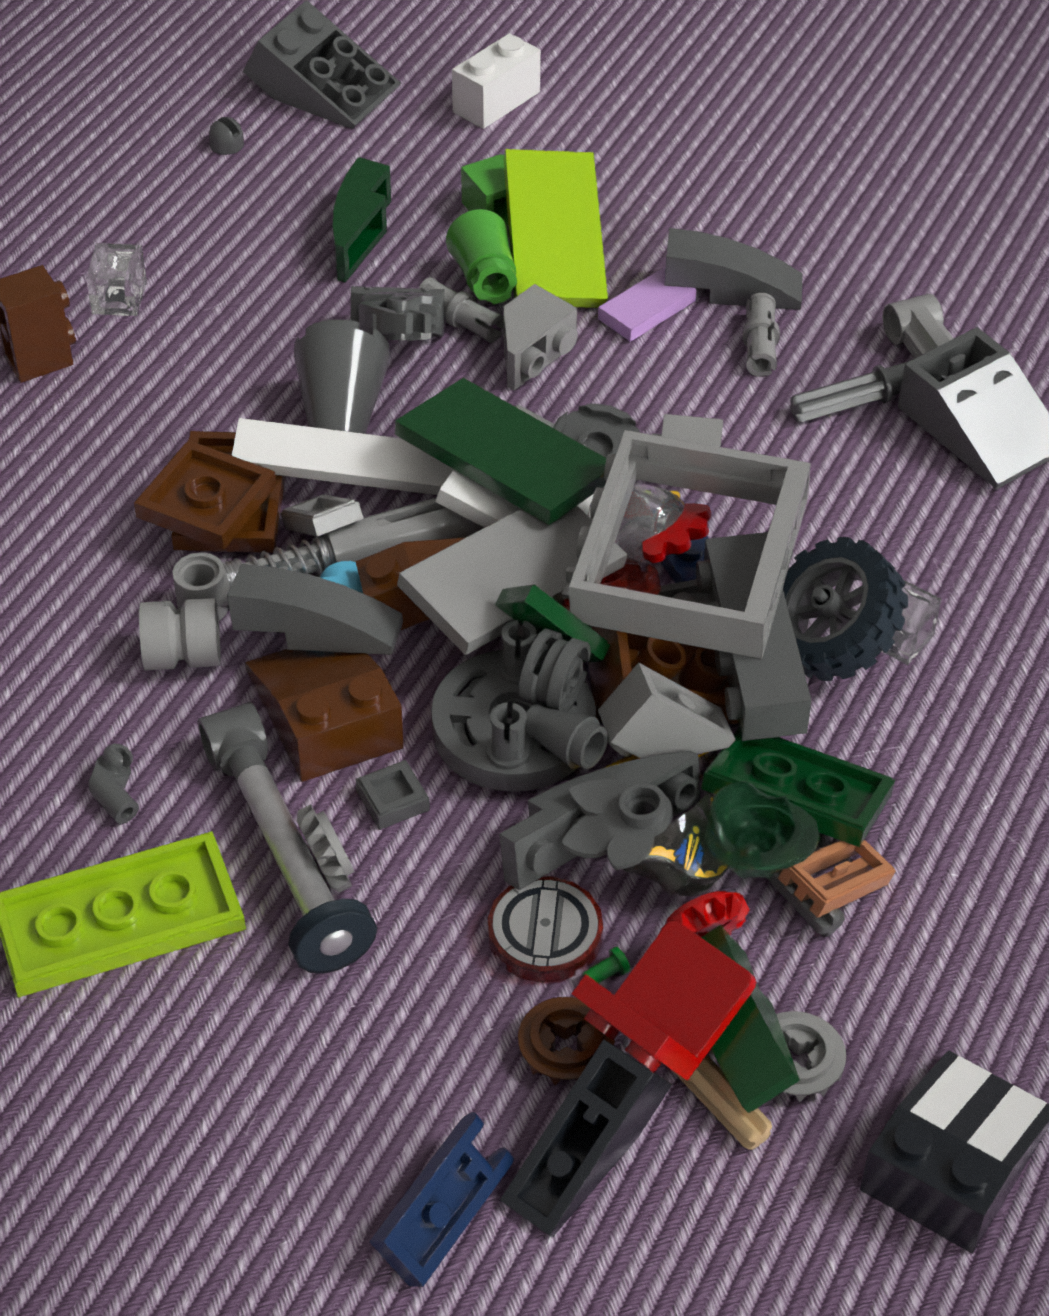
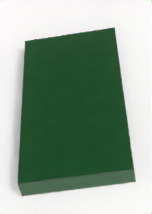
[395,378,607,525]

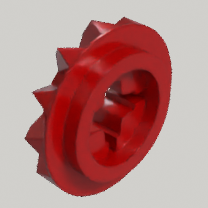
[659,891,750,937]

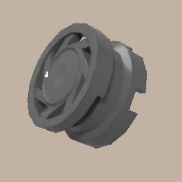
[519,628,591,712]

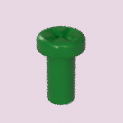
[582,947,631,983]

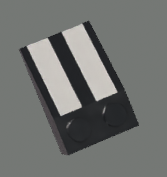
[860,1050,1049,1254]

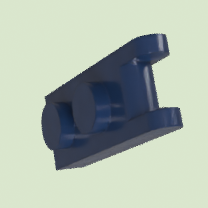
[369,1112,514,1287]

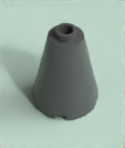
[294,320,390,434]

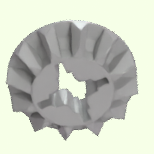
[297,804,355,892]
[776,1011,846,1102]

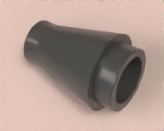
[525,704,608,769]

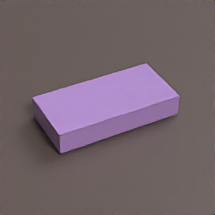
[598,267,696,342]

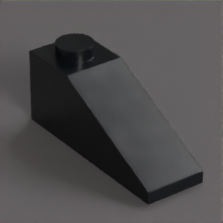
[500,1040,672,1237]

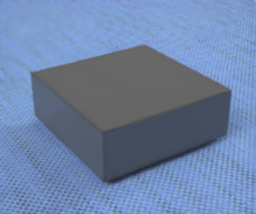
[355,760,430,830]

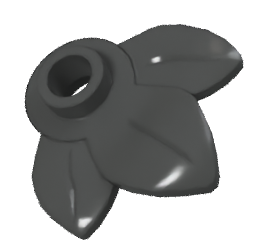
[562,778,672,870]

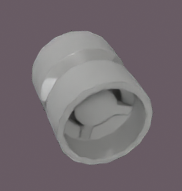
[139,598,221,671]

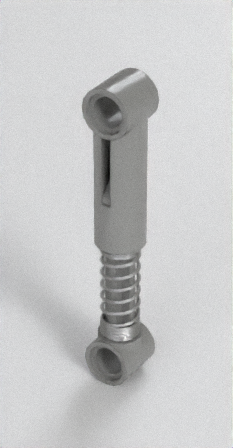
[172,498,484,621]

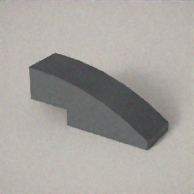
[664,228,803,310]
[227,564,403,655]

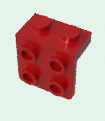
[571,921,756,1081]

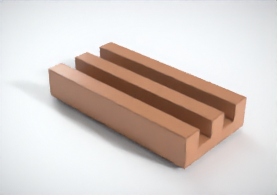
[778,840,896,918]

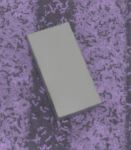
[280,494,364,536]

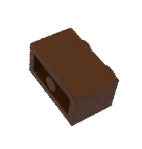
[0,265,76,383]

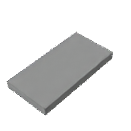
[397,506,628,655]

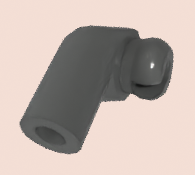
[88,744,139,824]

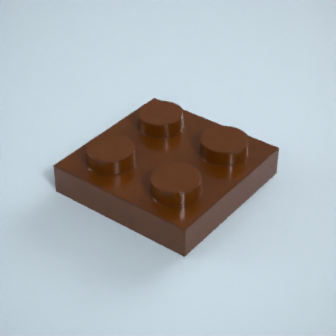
[134,440,276,551]

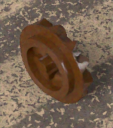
[518,997,615,1086]

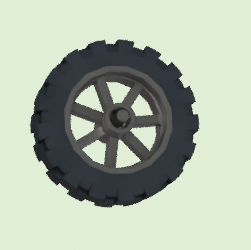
[783,537,908,681]

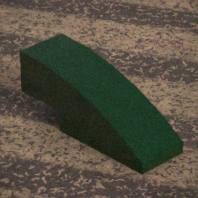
[333,157,391,283]
[701,924,800,1113]

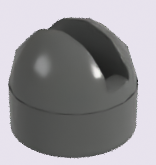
[209,116,244,155]

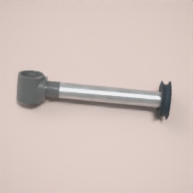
[197,702,377,973]

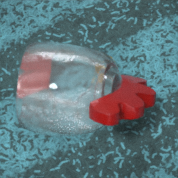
[588,483,712,566]

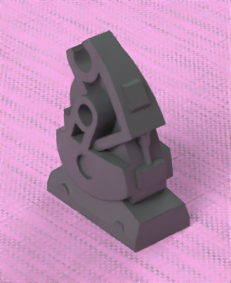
[350,286,445,341]

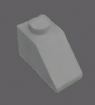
[598,663,735,758]

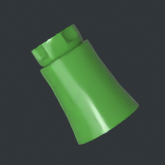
[446,209,517,304]

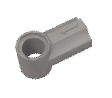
[882,294,954,358]

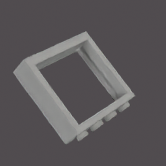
[562,430,811,659]

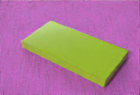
[503,149,608,308]
[0,831,246,998]

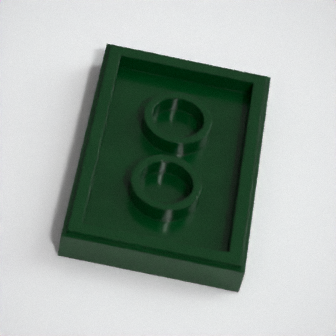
[701,728,895,847]

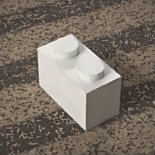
[452,33,541,129]

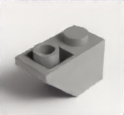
[503,284,578,391]

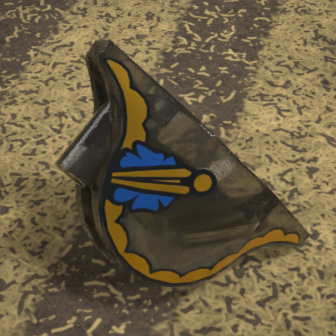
[622,792,731,897]

